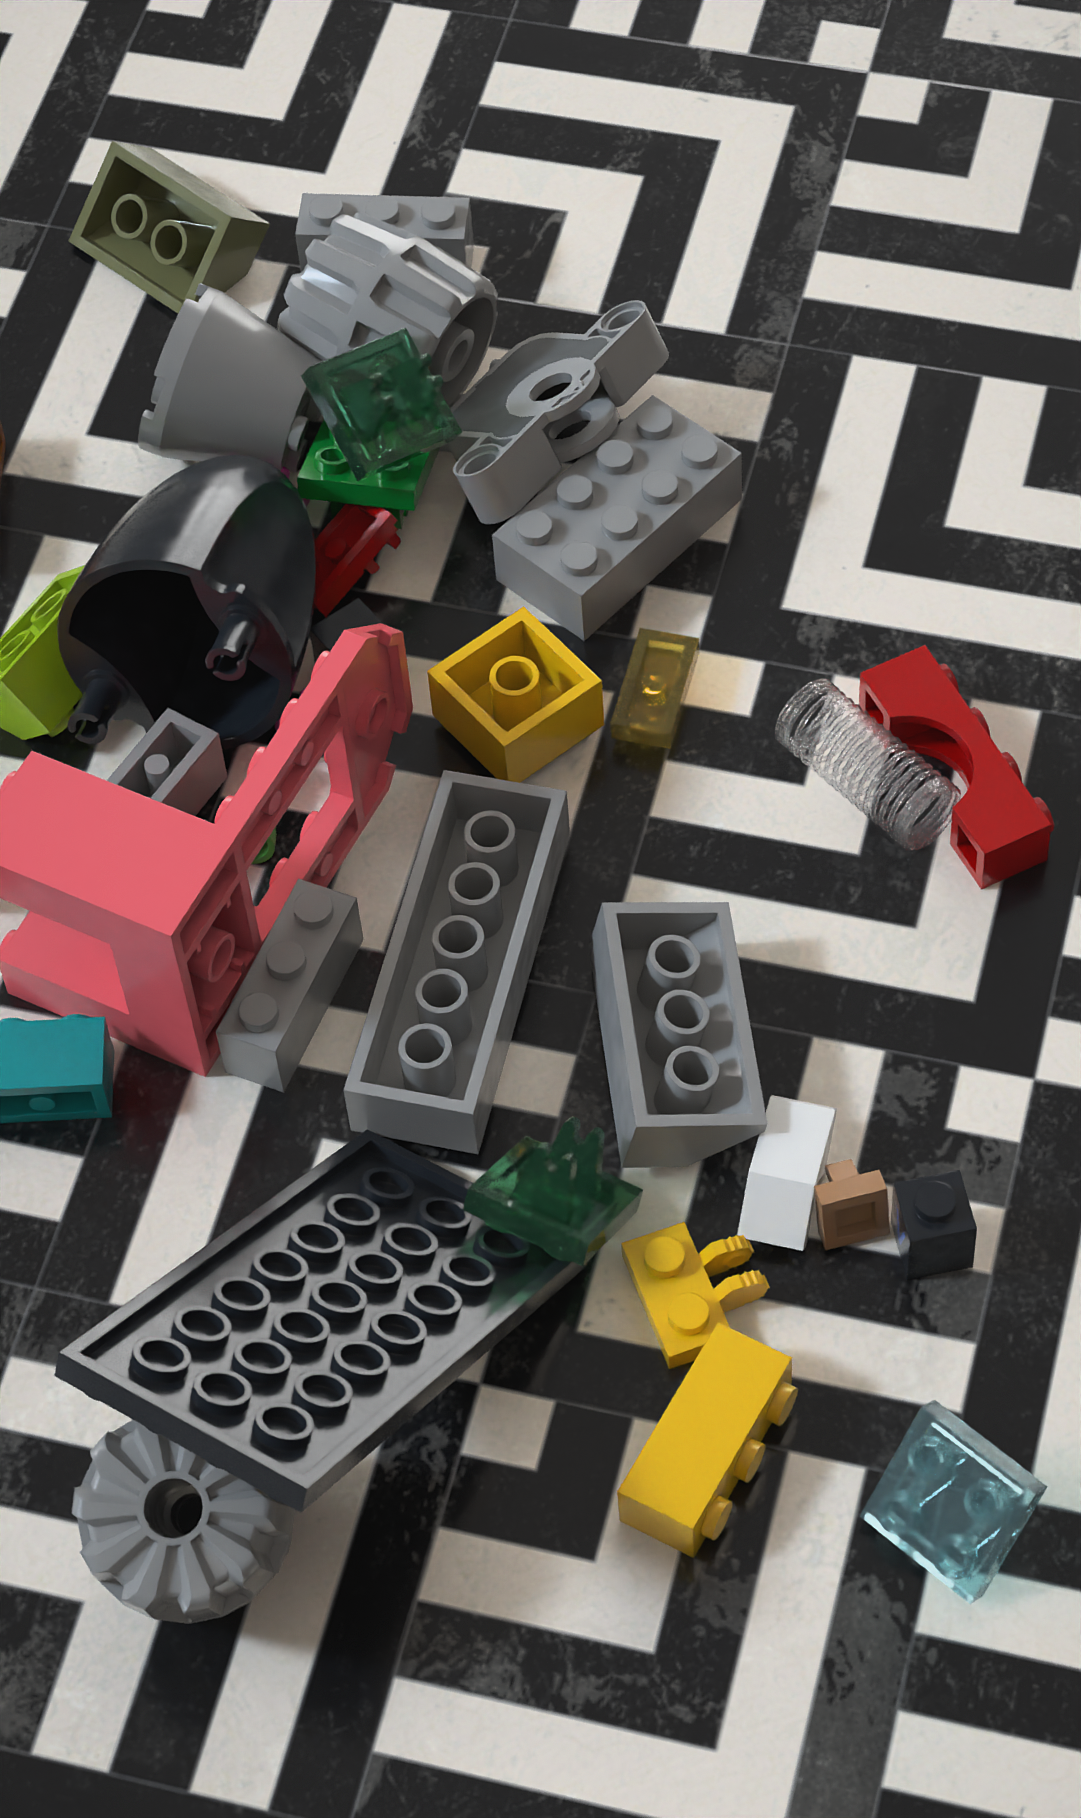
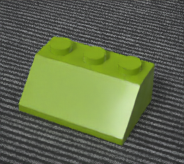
[0,565,85,740]

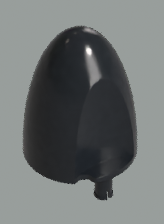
[57,455,316,750]

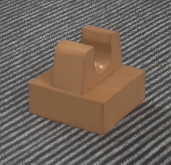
[814,1159,890,1250]

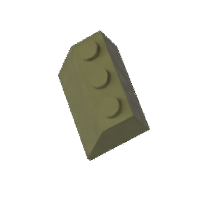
[69,141,270,313]

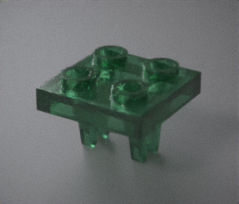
[301,328,462,481]
[463,1116,643,1266]

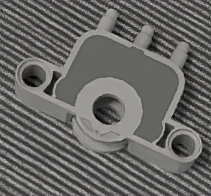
[434,300,669,524]

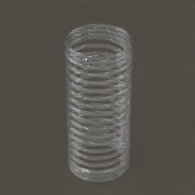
[775,679,961,851]

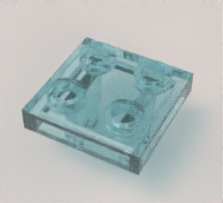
[860,1400,1048,1604]

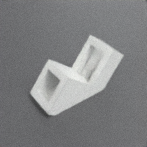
[737,1095,837,1251]

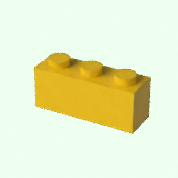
[617,1322,798,1558]

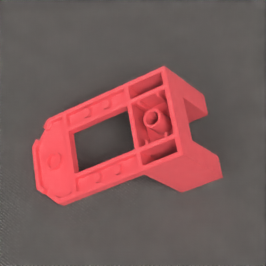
[0,623,413,1077]

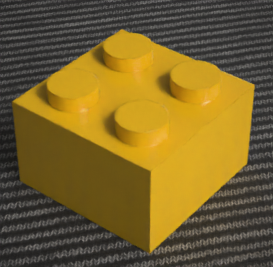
[427,606,605,783]

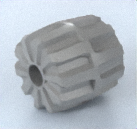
[278,213,498,425]
[72,1420,296,1623]

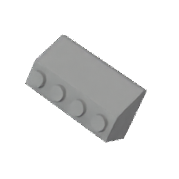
[589,902,768,1168]

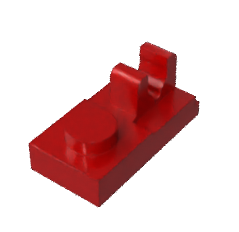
[314,504,401,617]

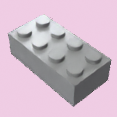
[492,395,742,641]

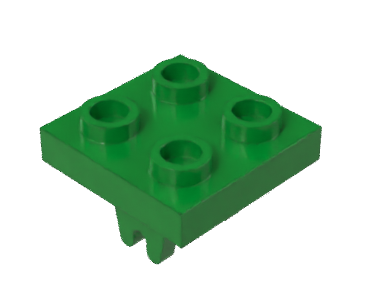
[297,415,440,529]

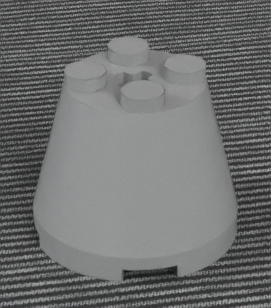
[138,283,331,473]

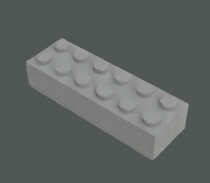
[343,770,570,1154]

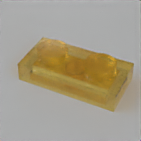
[610,628,699,749]

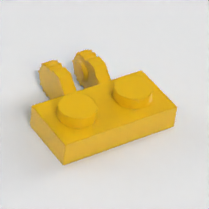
[621,1222,770,1369]

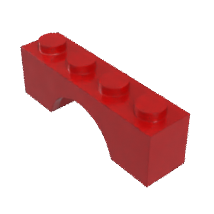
[859,645,1054,890]

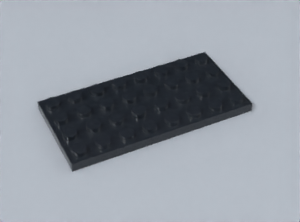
[54,1129,593,1513]

